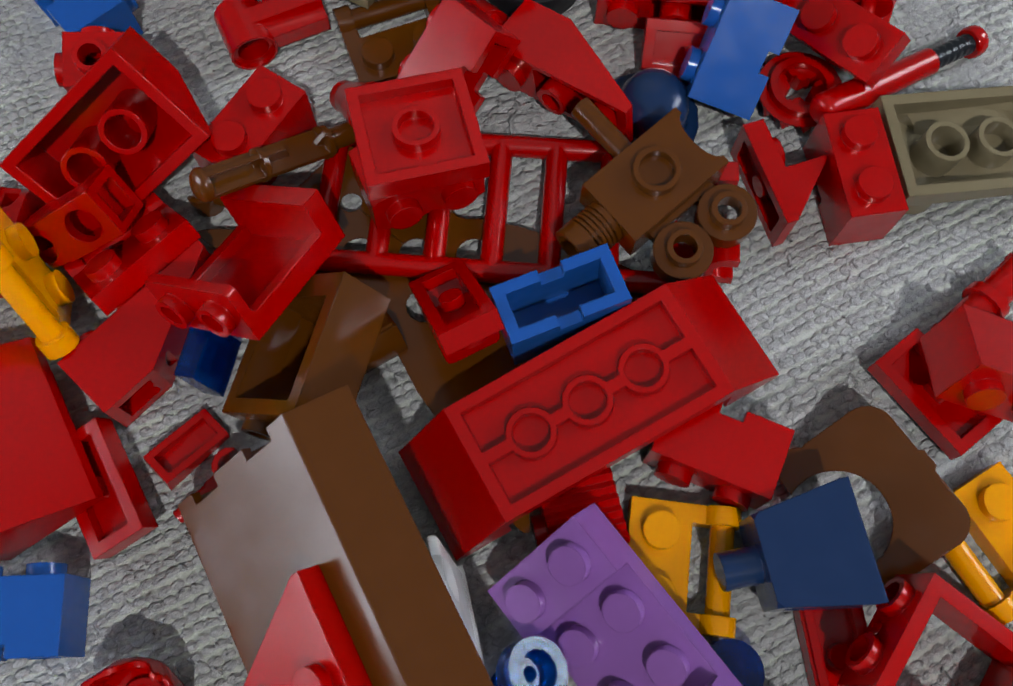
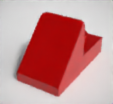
[730,119,827,247]
[408,258,505,364]

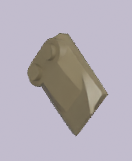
[871,86,1013,215]

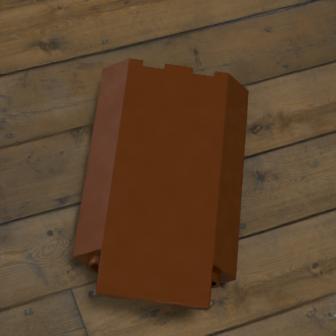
[178,384,494,686]

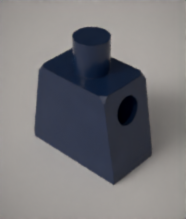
[713,477,889,612]

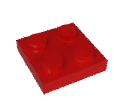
[344,67,490,201]

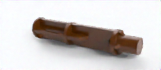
[189,122,355,204]

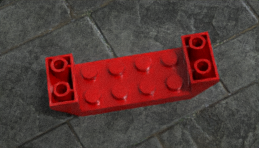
[398,275,779,562]

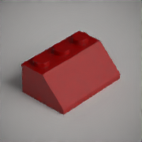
[0,26,212,204]
[0,337,104,561]

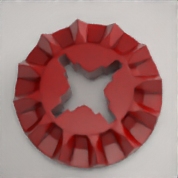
[759,52,842,134]

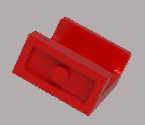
[144,184,345,341]

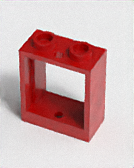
[837,572,1013,686]

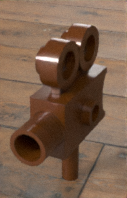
[555,97,758,283]

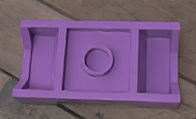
[487,503,743,686]

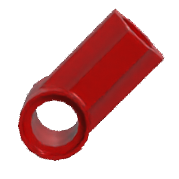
[214,0,331,70]

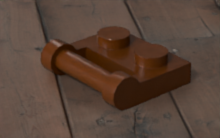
[332,0,441,82]

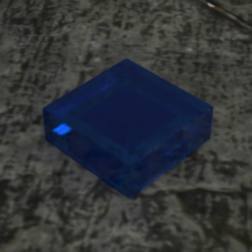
[174,327,241,397]

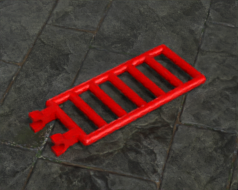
[317,124,740,294]

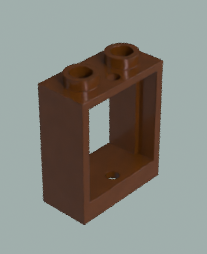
[222,271,391,441]

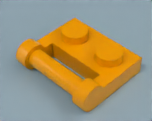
[0,207,80,360]
[944,462,1013,625]
[627,496,742,639]

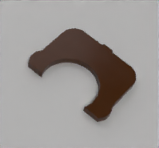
[779,406,971,585]

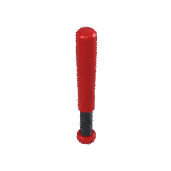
[809,25,989,123]

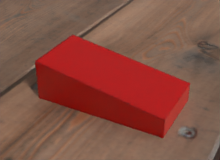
[143,408,230,491]

